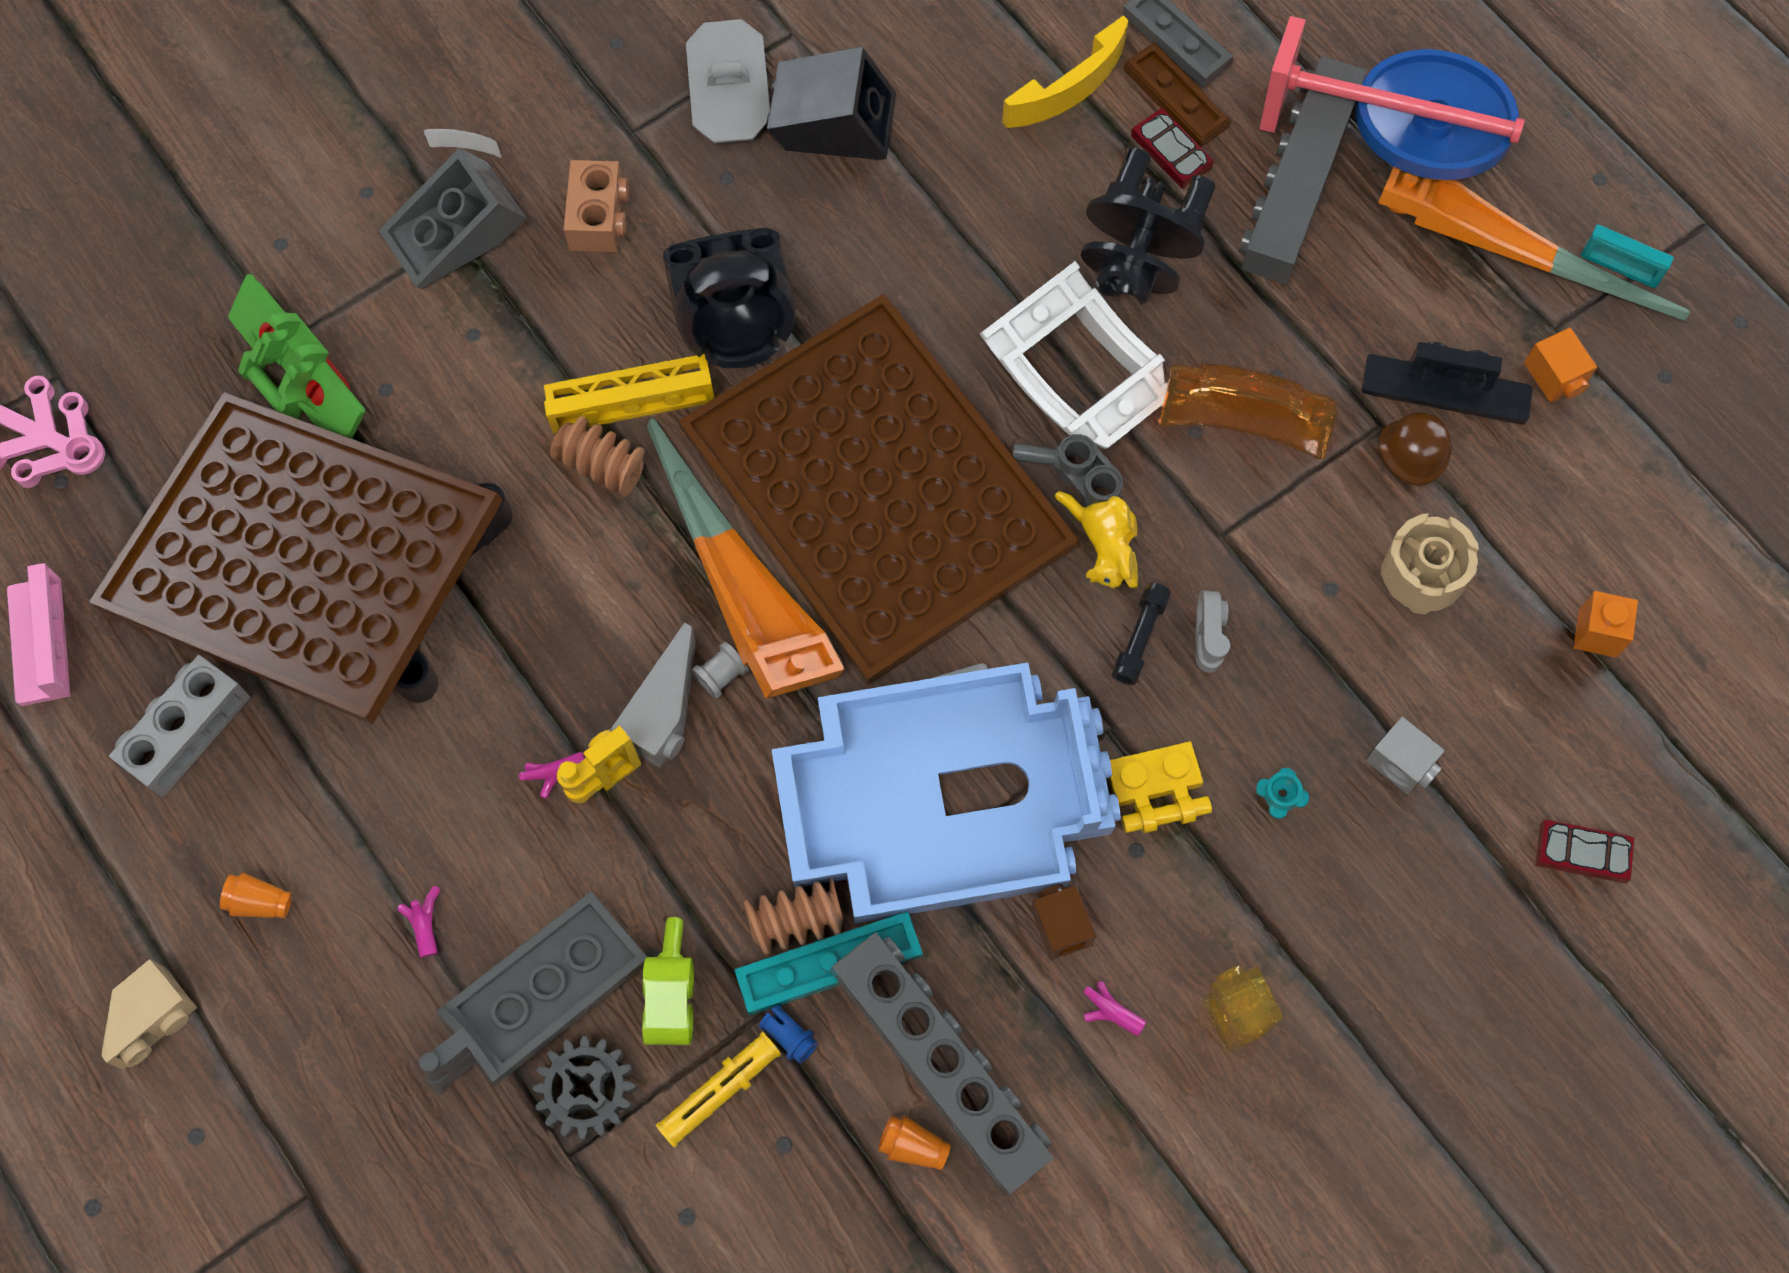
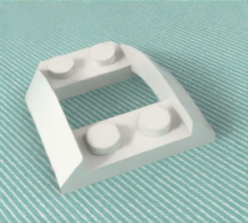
[980,261,1170,449]

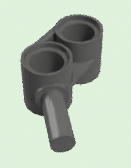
[1013,434,1123,508]

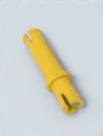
[655,1032,781,1148]

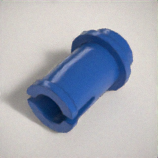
[759,1005,818,1064]

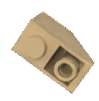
[101,959,197,1070]

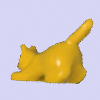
[1055,491,1138,589]

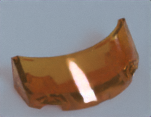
[1159,363,1337,460]

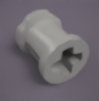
[691,642,749,699]

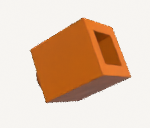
[1524,327,1597,403]
[1573,591,1638,658]

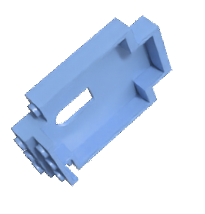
[772,663,1121,924]

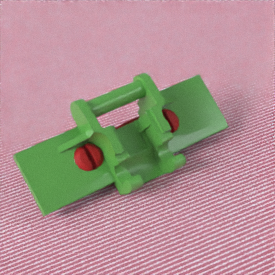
[228,274,366,439]

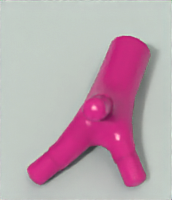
[519,752,585,798]
[398,886,440,958]
[1084,981,1146,1037]

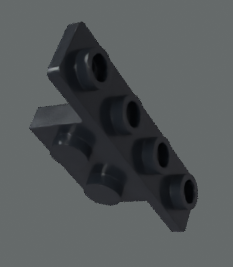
[1361,342,1533,425]

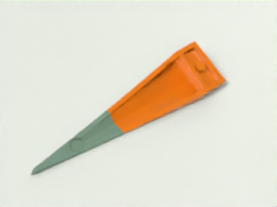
[1378,167,1690,321]
[647,418,845,699]

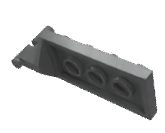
[419,891,647,1094]

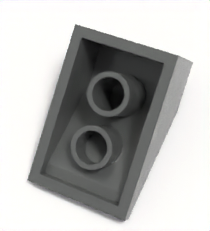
[379,148,526,289]

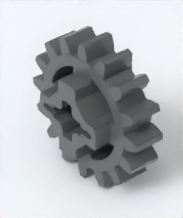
[533,1036,637,1142]

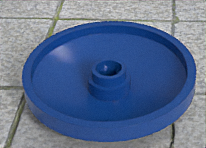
[1355,49,1519,180]

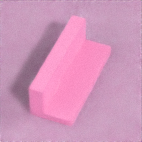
[7,563,71,706]

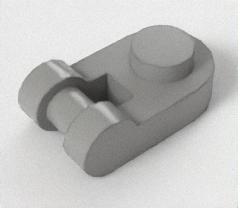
[1196,590,1231,673]

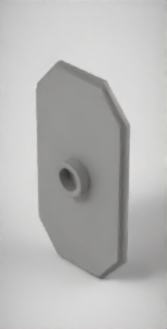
[686,19,770,144]

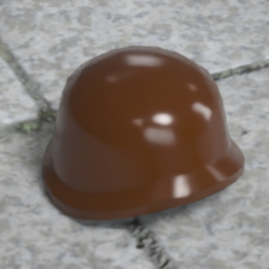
[1378,412,1451,486]

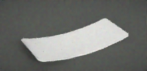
[424,129,502,158]

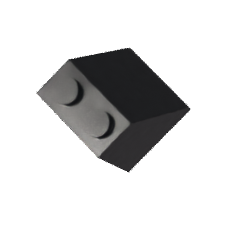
[767,46,896,160]

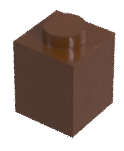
[1031,884,1096,961]

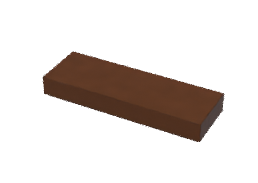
[1124,42,1231,147]

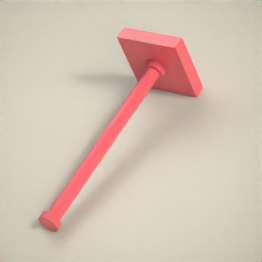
[1259,16,1525,144]

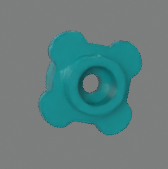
[1256,768,1309,819]

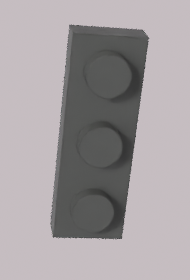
[1122,0,1233,88]

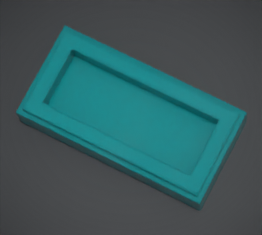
[1580,224,1674,289]

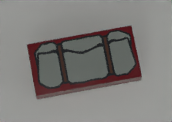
[1131,108,1214,189]
[1536,819,1635,884]

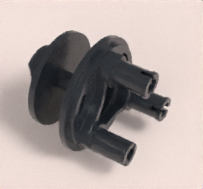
[1080,148,1216,305]

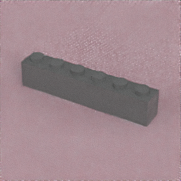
[1238,56,1367,285]

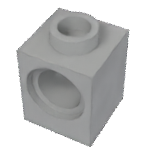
[1366,717,1445,795]

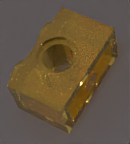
[1203,965,1284,1052]

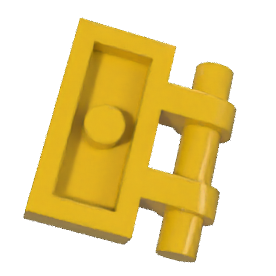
[557,725,642,803]
[1108,741,1212,834]

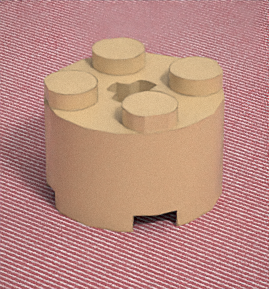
[1381,513,1479,615]

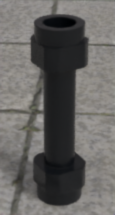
[1112,582,1171,685]

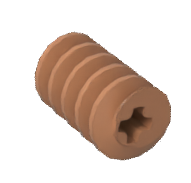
[550,416,645,498]
[744,877,843,955]

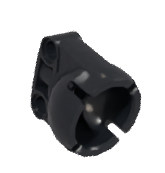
[663,228,796,368]

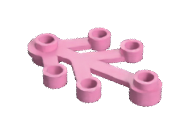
[0,376,105,488]

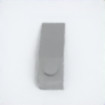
[611,623,696,768]

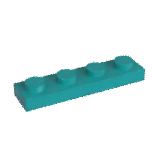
[734,911,923,1016]

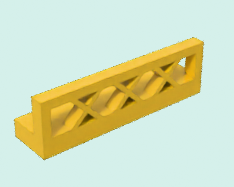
[544,354,715,434]

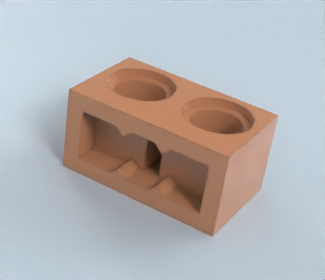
[563,160,629,252]

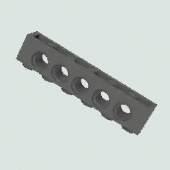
[830,932,1054,1195]

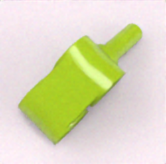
[642,917,694,1045]

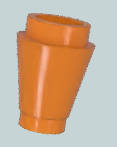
[220,872,292,919]
[878,1115,951,1171]

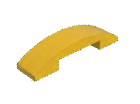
[1002,15,1129,128]

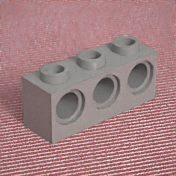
[109,655,251,799]

